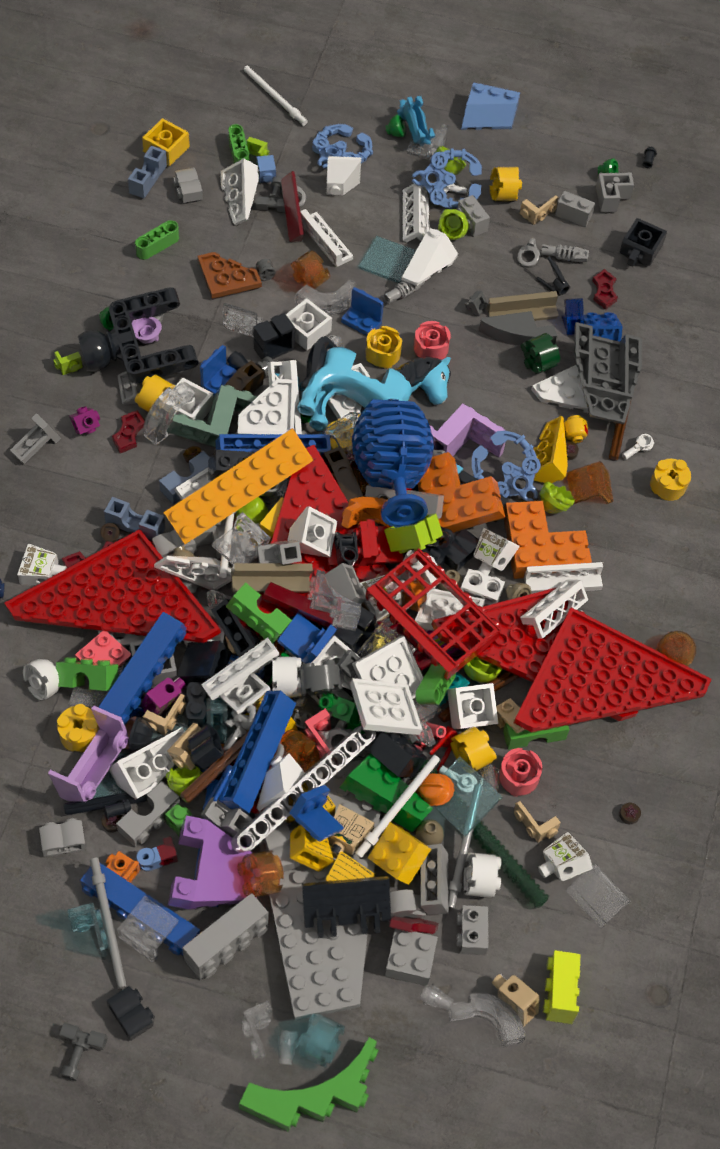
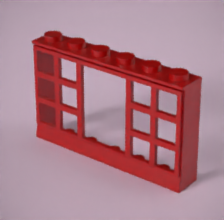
[365,548,501,680]

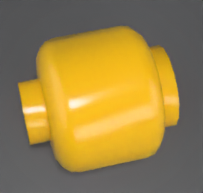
[564,415,588,443]

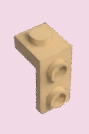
[520,196,559,225]
[143,694,187,735]
[496,698,525,733]
[167,723,200,770]
[514,801,561,842]

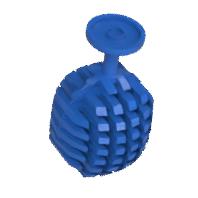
[352,399,434,527]

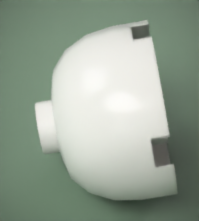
[23,659,60,700]

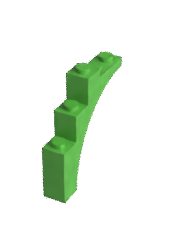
[239,1038,379,1132]

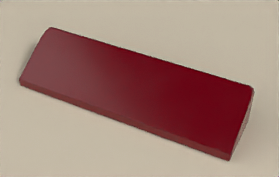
[281,171,303,242]
[263,582,343,629]

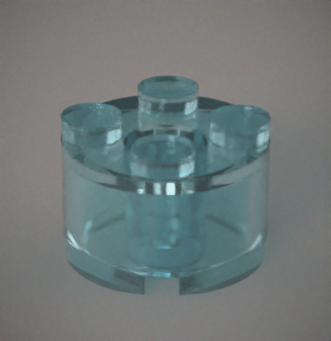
[298,1013,345,1068]

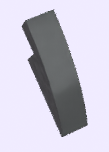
[479,311,557,346]

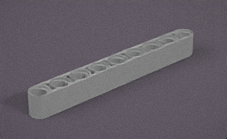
[231,725,376,853]

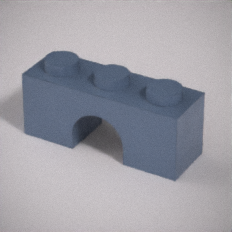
[128,146,167,198]
[159,451,210,505]
[104,497,165,541]

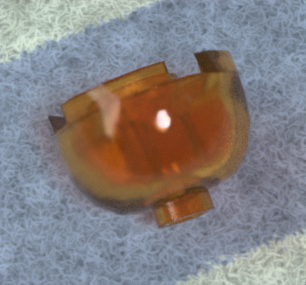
[656,631,696,667]

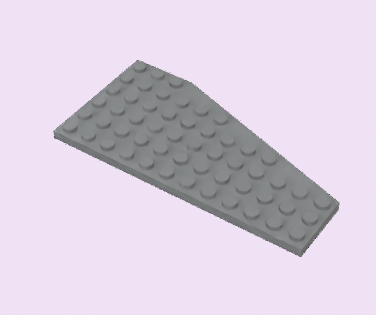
[254,760,380,1020]

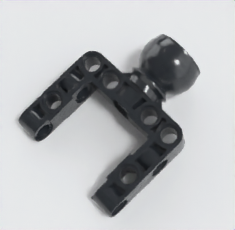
[78,287,199,384]

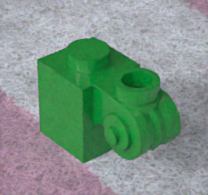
[318,693,360,725]

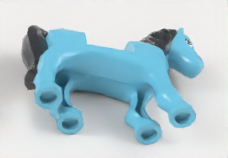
[297,336,451,431]

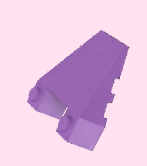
[168,816,262,909]

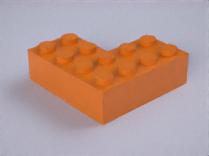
[418,452,505,536]
[504,501,592,579]

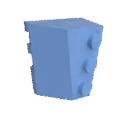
[461,82,520,130]

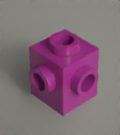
[69,406,100,435]

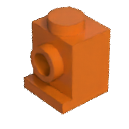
[105,851,140,883]

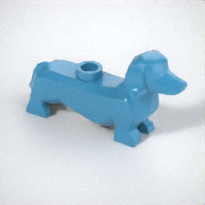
[397,96,435,146]

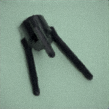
[536,256,570,295]

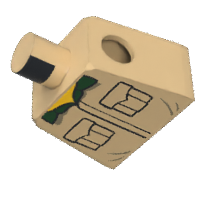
[328,804,374,859]

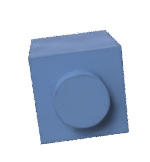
[257,155,276,183]

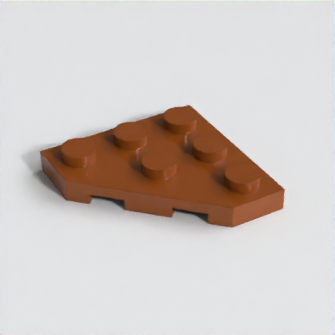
[197,252,262,299]

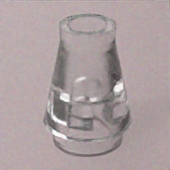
[420,984,454,1011]
[278,1030,300,1065]

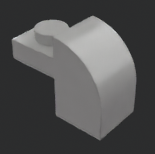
[256,540,302,564]
[201,797,253,839]
[379,890,426,922]

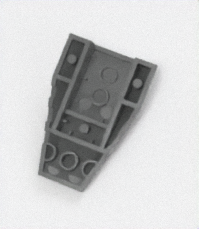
[574,322,642,424]

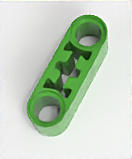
[228,124,249,164]
[135,220,179,260]
[416,664,456,705]

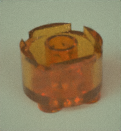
[291,251,330,293]
[273,730,320,772]
[237,850,284,897]

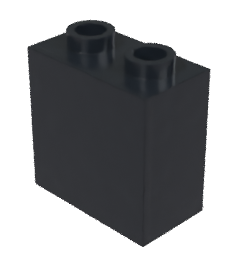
[208,450,253,480]
[177,641,232,687]

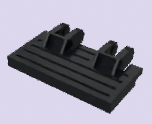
[302,876,391,938]

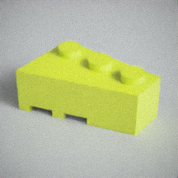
[543,950,580,1024]

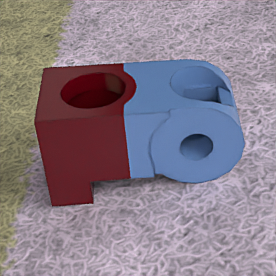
[136,836,178,871]

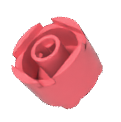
[414,321,450,360]
[499,748,542,797]

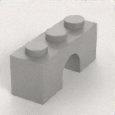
[116,781,180,847]

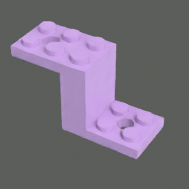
[430,404,505,457]

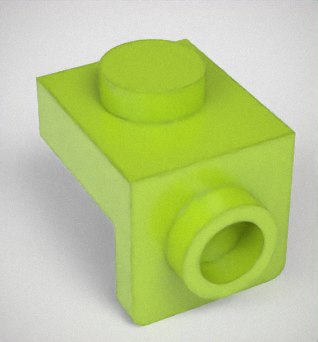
[247,137,269,156]
[53,351,83,375]

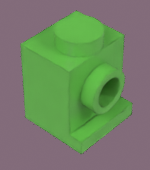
[165,803,193,837]

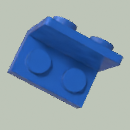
[341,287,384,336]
[582,312,623,342]
[200,345,237,397]
[277,613,337,664]
[289,784,344,842]

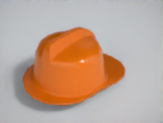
[402,580,427,612]
[412,773,454,806]

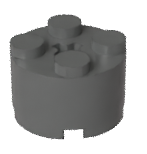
[298,660,342,696]

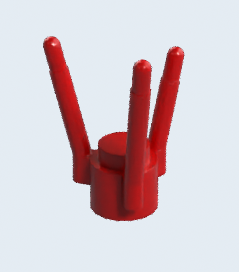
[419,726,458,773]

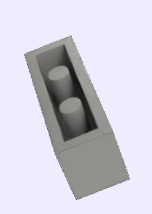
[421,844,448,915]

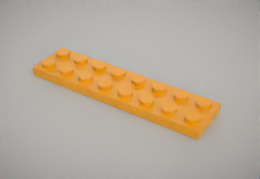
[164,428,314,544]

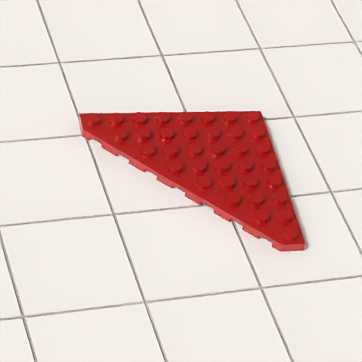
[253,445,389,637]
[4,529,221,643]
[431,587,639,721]
[513,607,712,732]

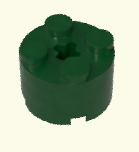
[521,333,560,374]

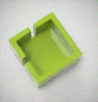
[384,513,443,553]

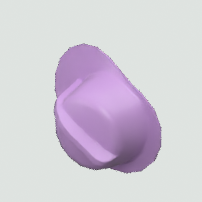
[123,317,162,344]

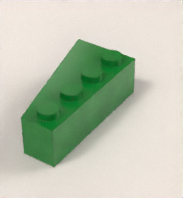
[339,754,433,832]

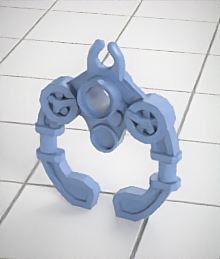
[312,124,373,168]
[412,148,482,209]
[471,431,541,502]

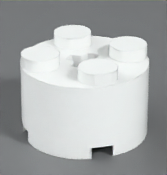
[272,657,301,697]
[463,852,501,898]

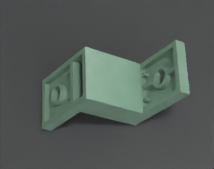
[166,385,257,448]

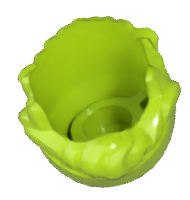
[438,209,468,240]
[539,482,575,514]
[236,497,268,524]
[165,767,203,797]

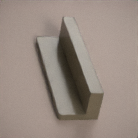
[487,291,559,321]
[231,563,313,593]

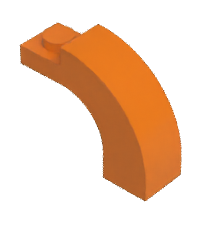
[341,497,391,528]

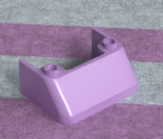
[48,705,129,802]

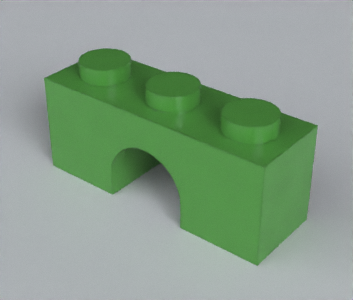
[226,582,292,644]
[56,657,118,691]
[503,723,570,750]

